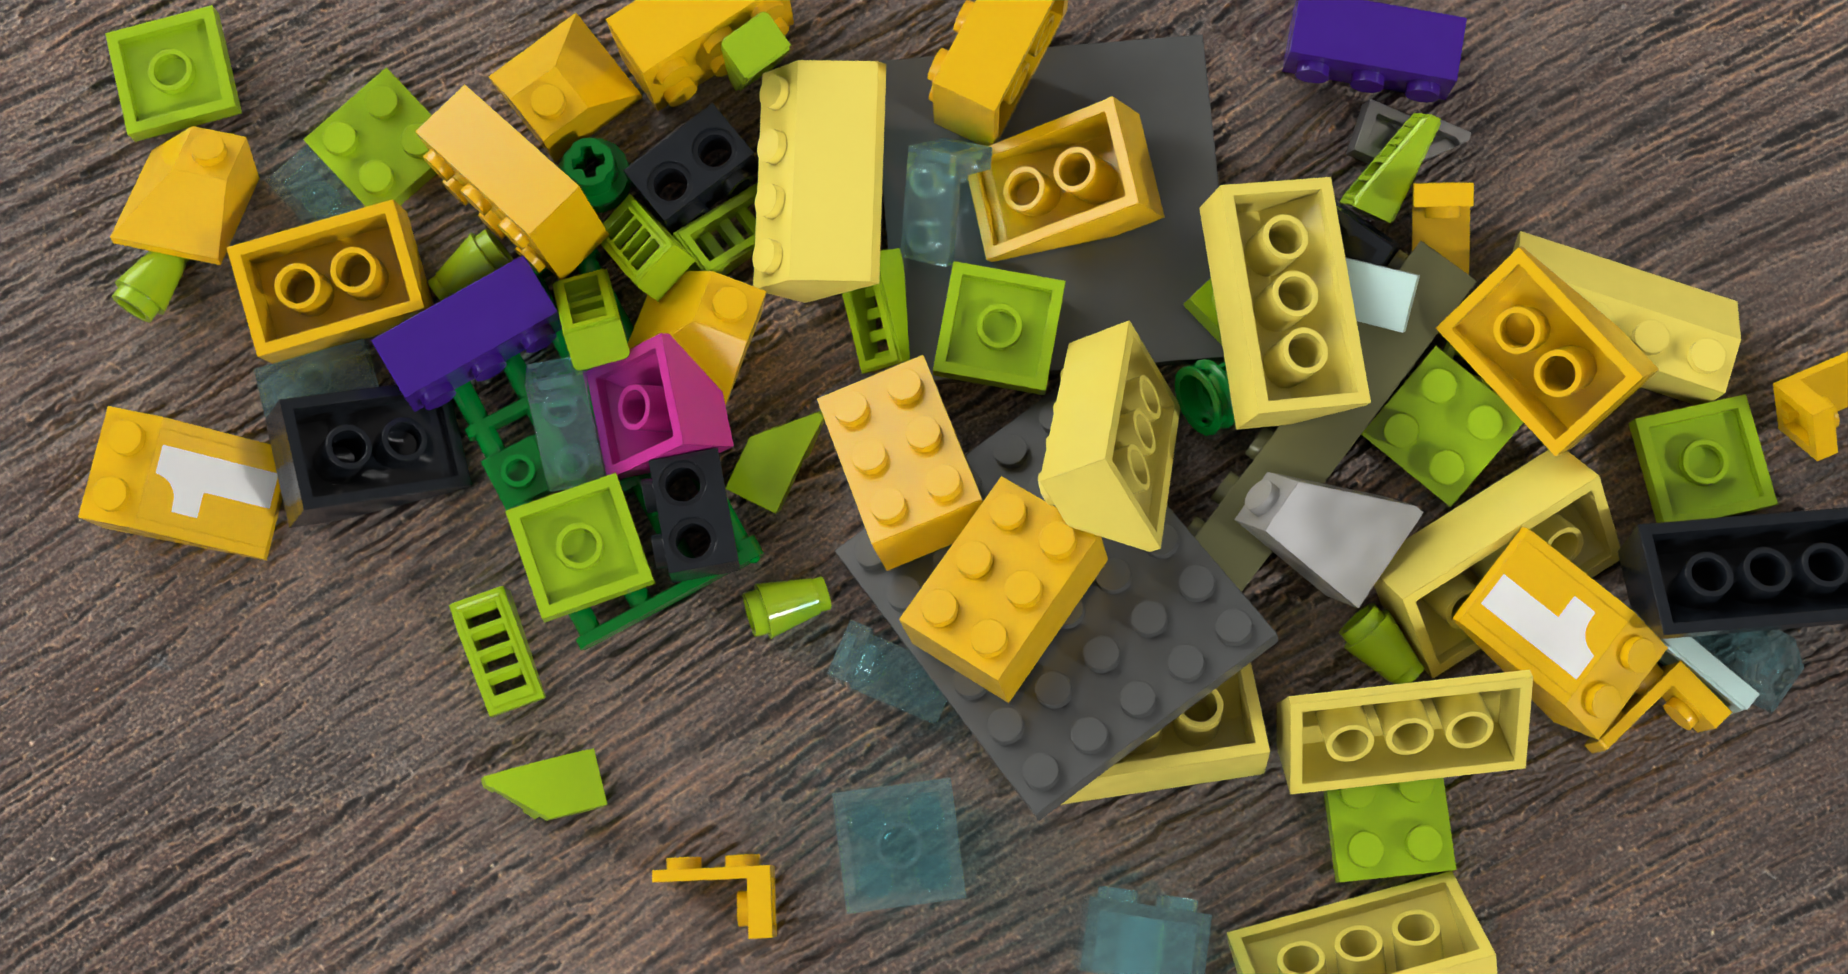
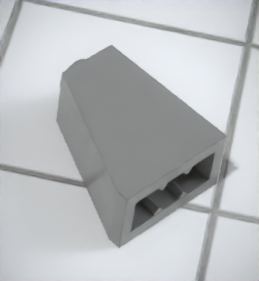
[1234,472,1424,608]

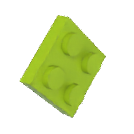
[105,5,242,142]
[303,67,437,207]
[933,261,1066,395]
[1361,346,1524,507]
[1628,394,1778,523]
[505,473,655,623]
[1323,778,1457,883]

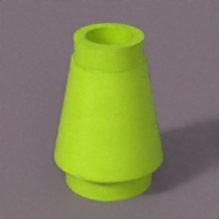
[428,228,513,301]
[112,251,190,323]
[742,576,831,639]
[1339,603,1425,685]

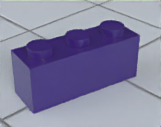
[1282,0,1467,103]
[371,255,562,412]

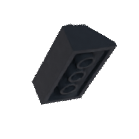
[1618,507,1848,639]

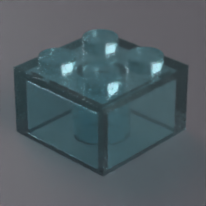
[832,777,966,914]
[1074,886,1212,974]

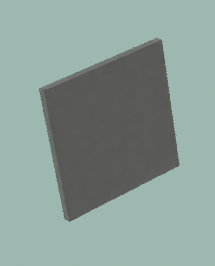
[879,34,1225,384]

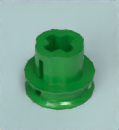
[559,138,631,213]
[1174,359,1235,436]

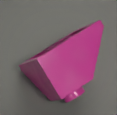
[586,333,734,479]

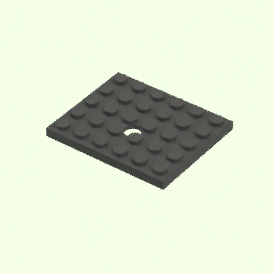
[834,386,1278,821]

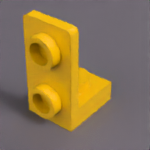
[1412,182,1474,275]
[1773,351,1848,462]
[1584,661,1732,754]
[652,854,777,939]

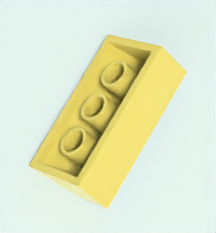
[752,60,886,303]
[1199,177,1371,430]
[1512,231,1741,405]
[1038,320,1180,552]
[1374,449,1621,678]
[1061,662,1270,805]
[1277,670,1533,795]
[1227,871,1498,974]

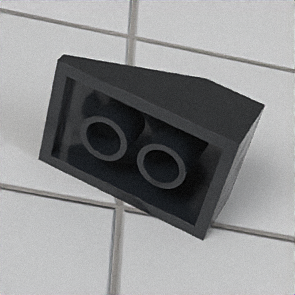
[265,384,472,528]

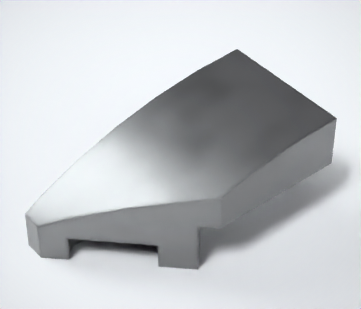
[1346,99,1471,164]

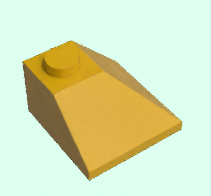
[488,13,643,162]
[110,126,260,265]
[628,271,767,406]

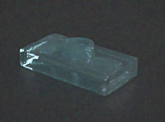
[265,144,365,224]
[254,339,378,419]

